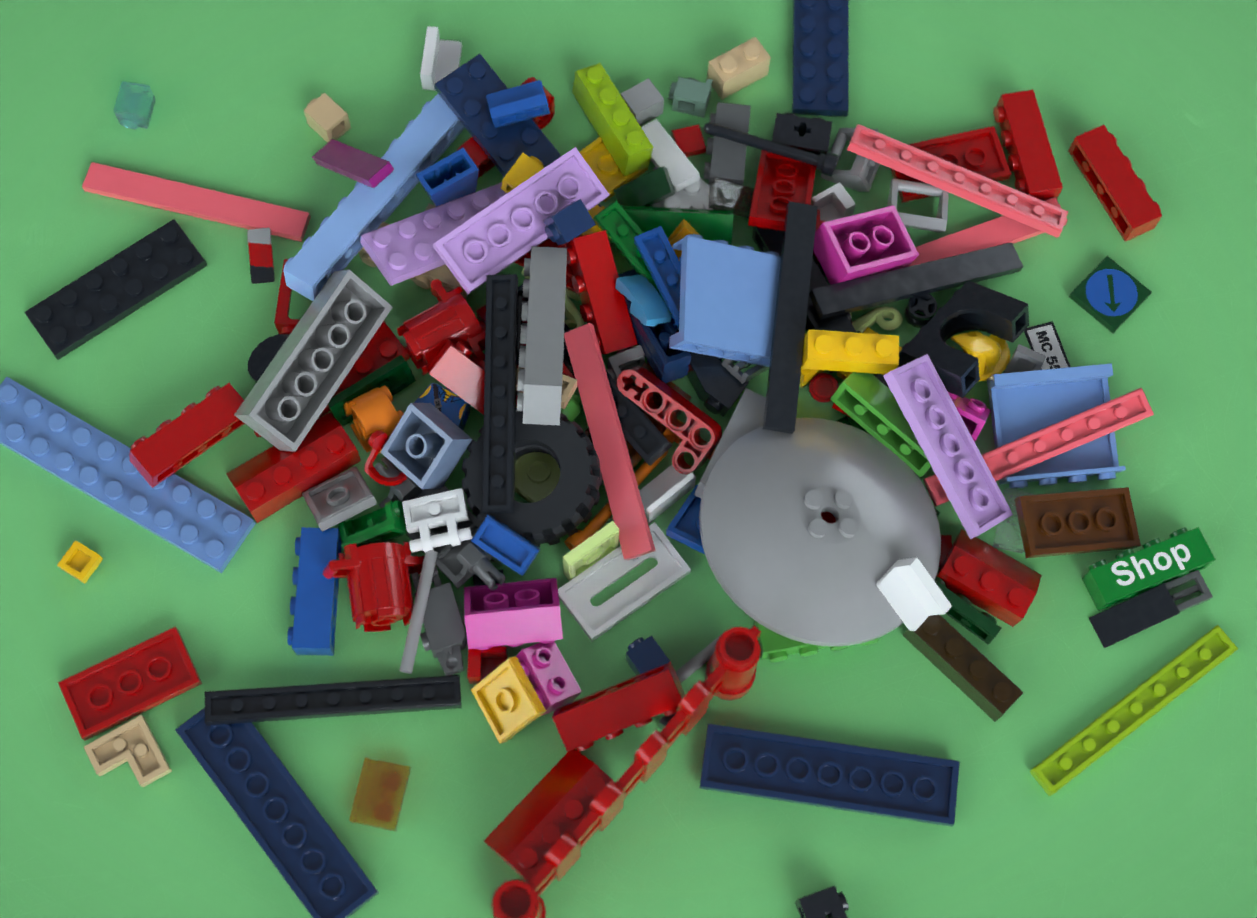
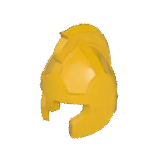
[951,331,1010,381]

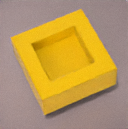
[57,540,103,584]

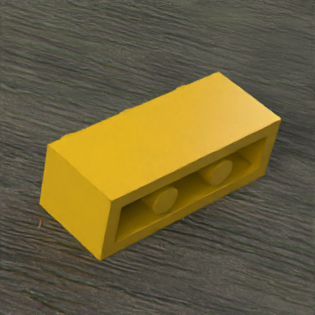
[802,329,899,374]

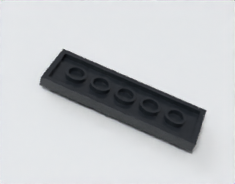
[24,219,207,360]

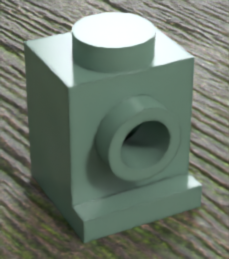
[669,77,712,118]

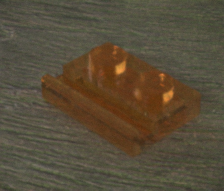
[349,758,411,832]

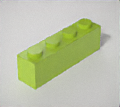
[572,63,653,176]

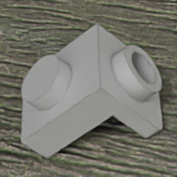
[1004,344,1046,373]
[607,345,645,382]

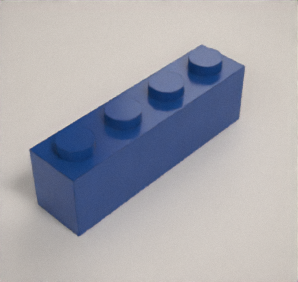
[287,527,342,656]

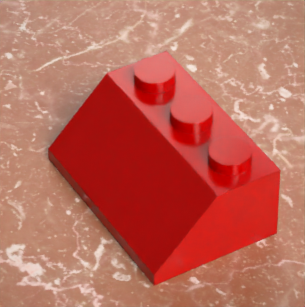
[936,529,1042,627]

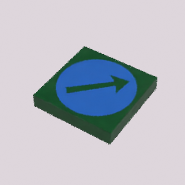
[1069,256,1152,334]

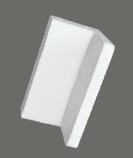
[420,26,462,90]
[639,465,696,524]
[877,557,952,631]

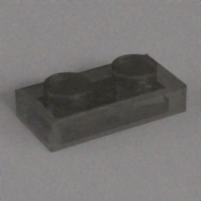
[708,178,755,218]

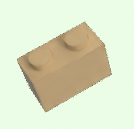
[707,37,771,100]

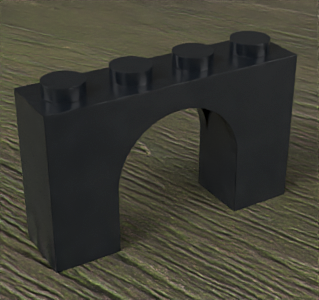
[900,280,1029,398]

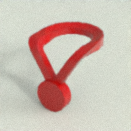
[364,430,408,486]

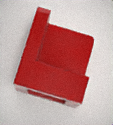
[467,646,508,684]

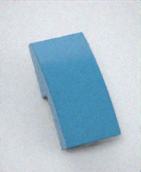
[615,275,672,326]

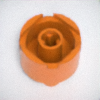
[344,385,404,454]

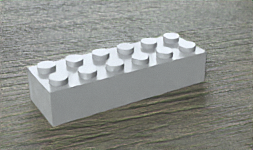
[517,246,567,425]
[234,269,393,452]

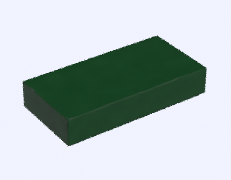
[614,166,676,207]

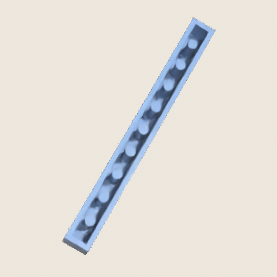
[283,94,465,301]

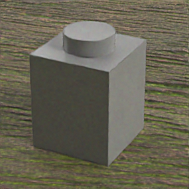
[620,78,664,126]

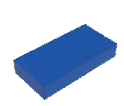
[471,514,541,576]

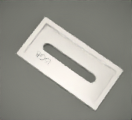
[558,522,691,642]

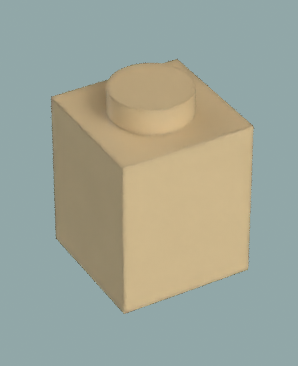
[304,93,351,143]

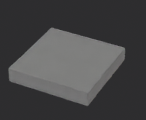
[302,467,377,532]

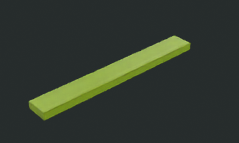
[1029,625,1238,797]

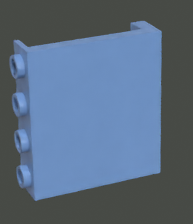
[669,234,781,367]
[987,363,1126,489]

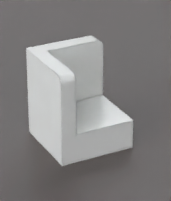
[811,182,856,222]

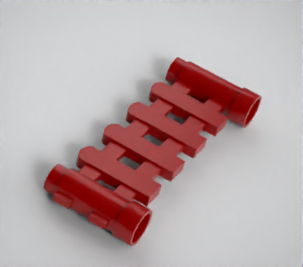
[492,625,761,918]

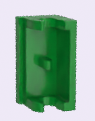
[338,500,408,550]

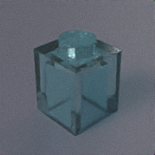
[113,81,156,129]

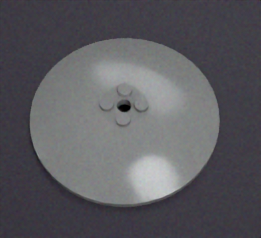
[699,418,941,646]

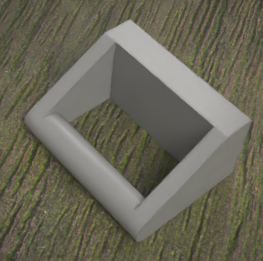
[821,128,880,192]
[887,178,949,232]

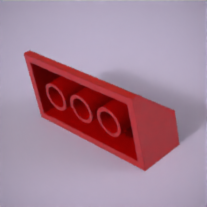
[226,412,361,523]
[484,749,612,882]

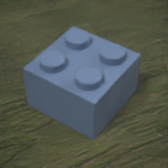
[380,403,472,489]

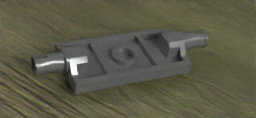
[375,457,505,591]

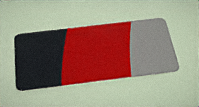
[247,228,275,284]

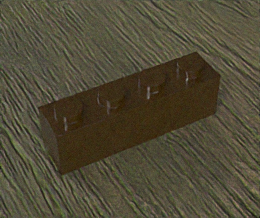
[903,615,1024,722]

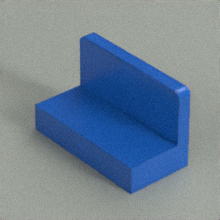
[486,80,550,128]

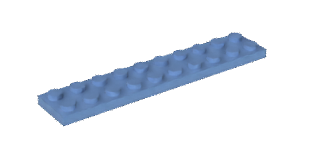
[0,377,256,573]

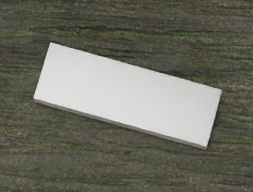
[641,119,700,193]

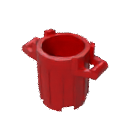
[396,279,485,376]
[323,542,424,632]

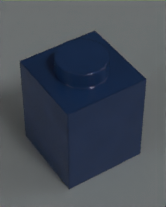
[543,199,596,246]
[625,635,670,676]

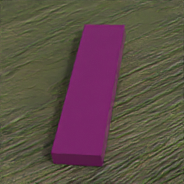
[312,139,394,188]

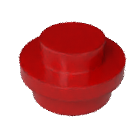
[809,373,839,403]

